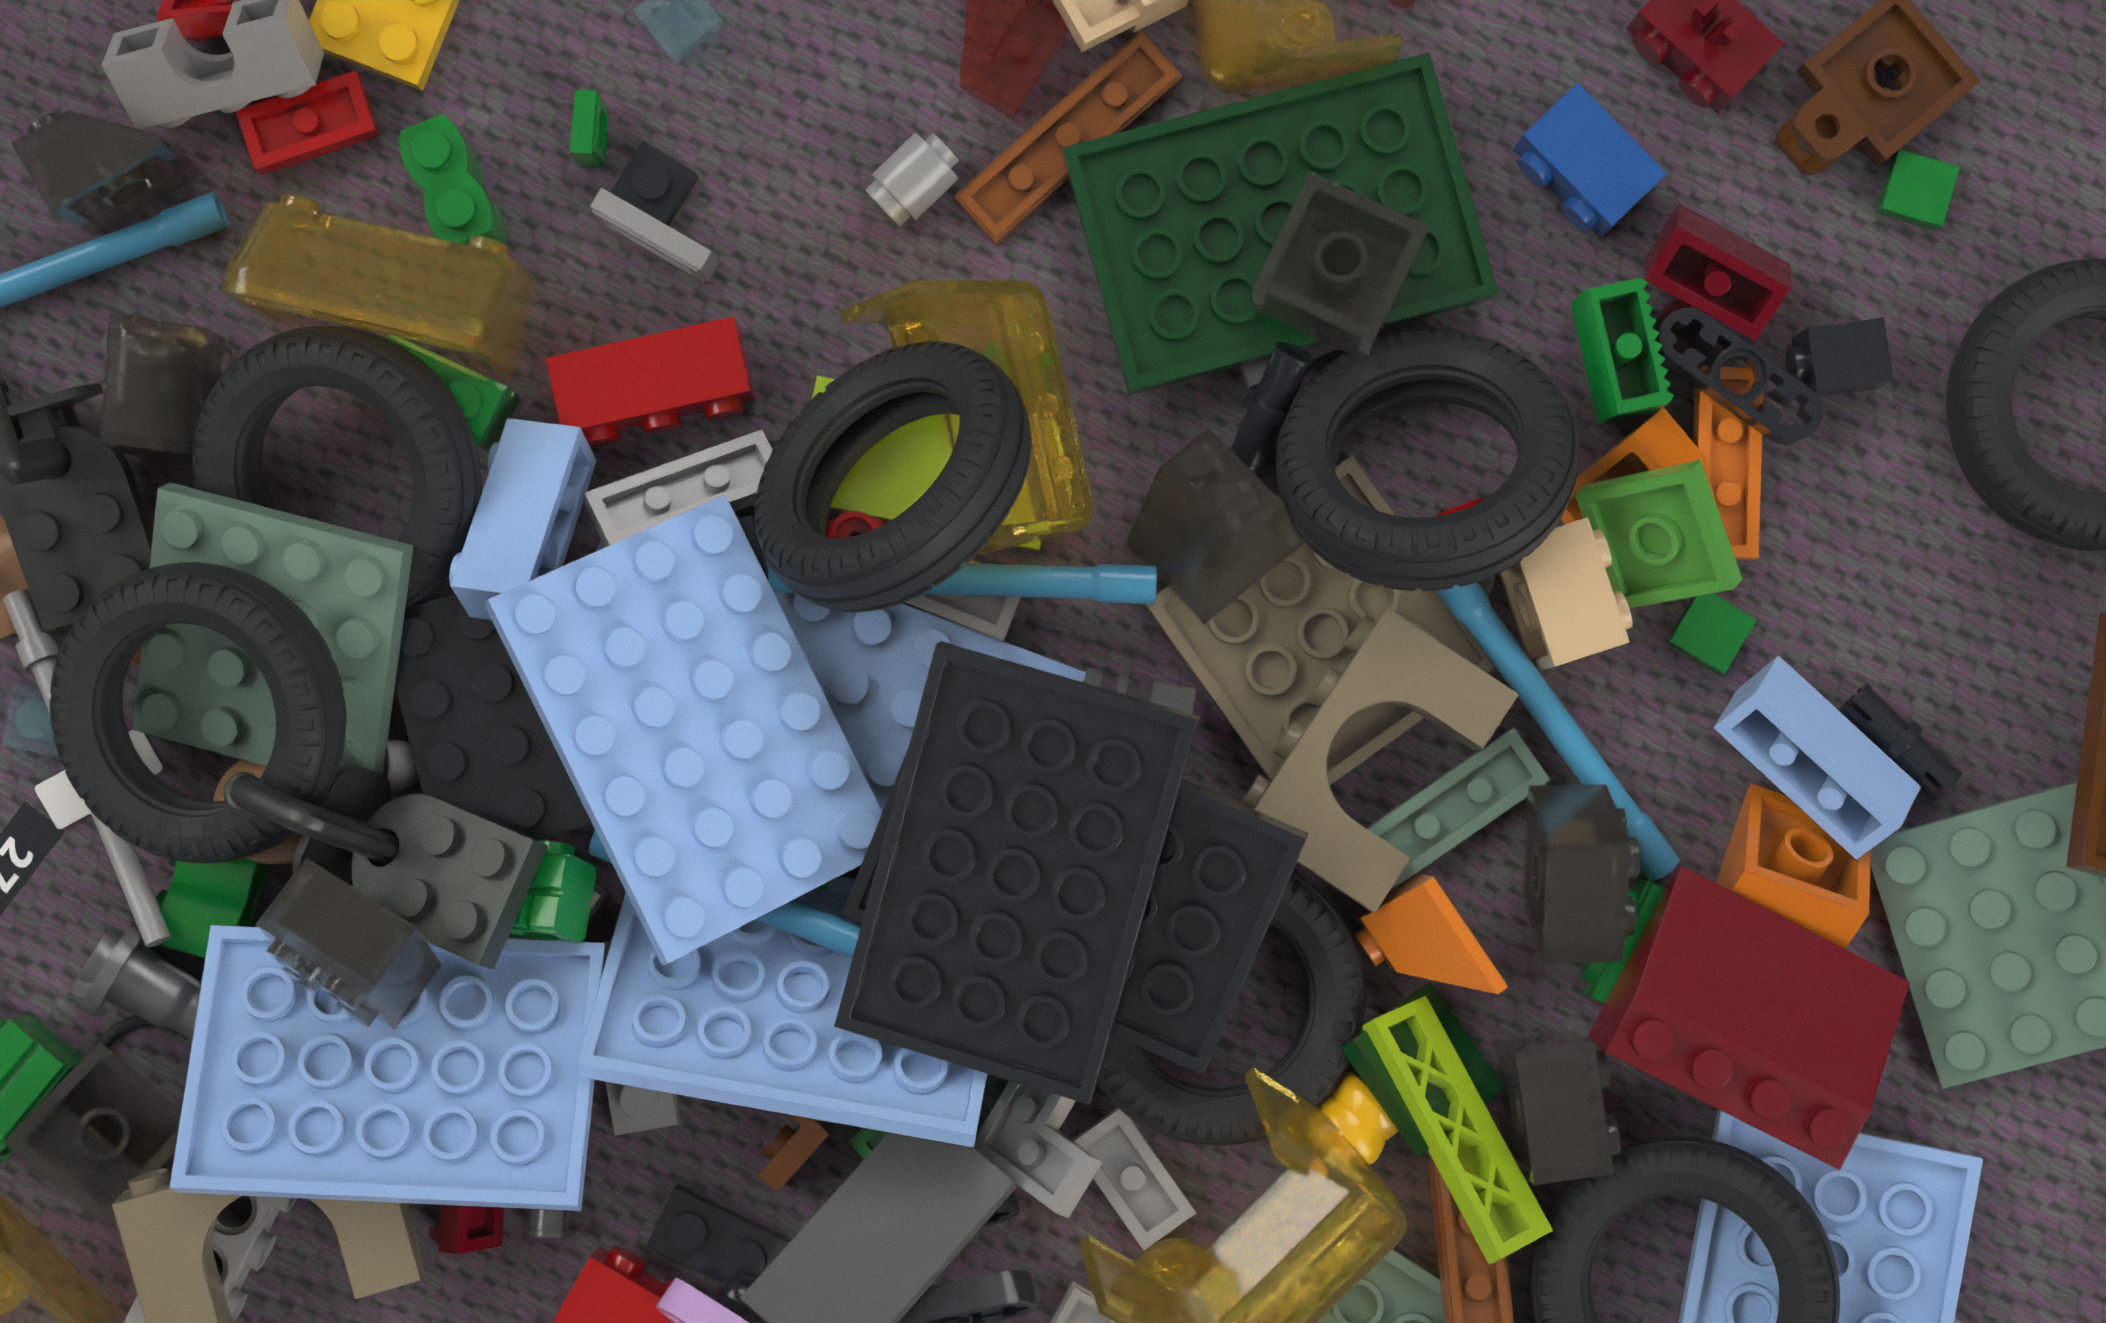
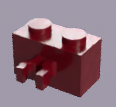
[1626,0,1784,114]
[1644,203,1792,351]

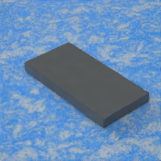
[740,1132,1016,1323]

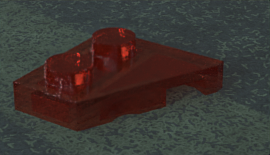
[959,0,1069,120]

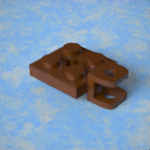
[1775,0,1980,176]

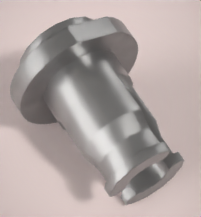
[67,920,201,1045]

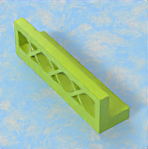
[1362,996,1553,1265]

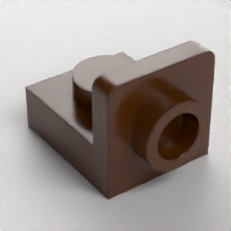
[758,1114,835,1193]

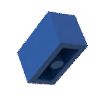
[1513,83,1667,238]

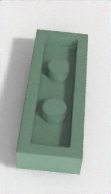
[1366,727,1550,889]

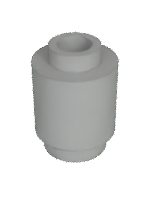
[865,133,959,227]

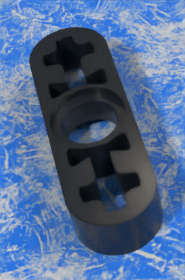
[1655,308,1822,444]

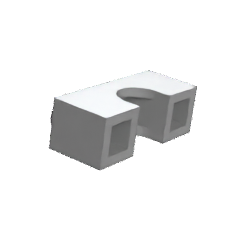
[101,0,324,130]

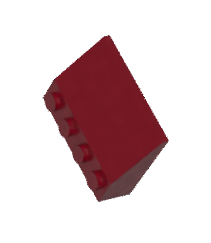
[1588,864,1910,1170]

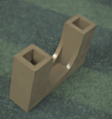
[1239,607,1519,913]
[112,1169,426,1323]

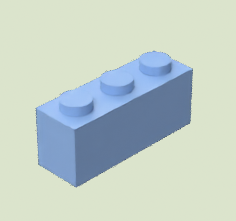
[449,418,597,620]
[1713,655,1921,860]

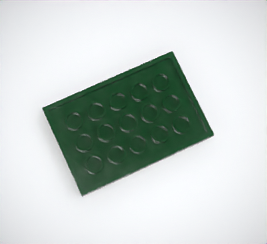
[1062,52,1499,396]

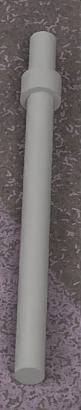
[3,590,171,947]

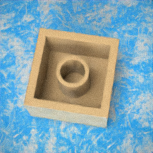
[1499,517,1633,671]

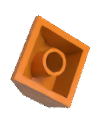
[1717,783,1871,949]

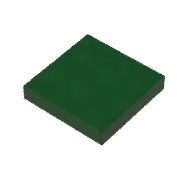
[1341,981,1505,1157]

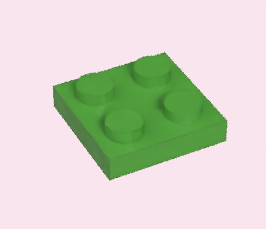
[1575,460,1743,608]

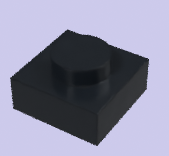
[610,140,699,226]

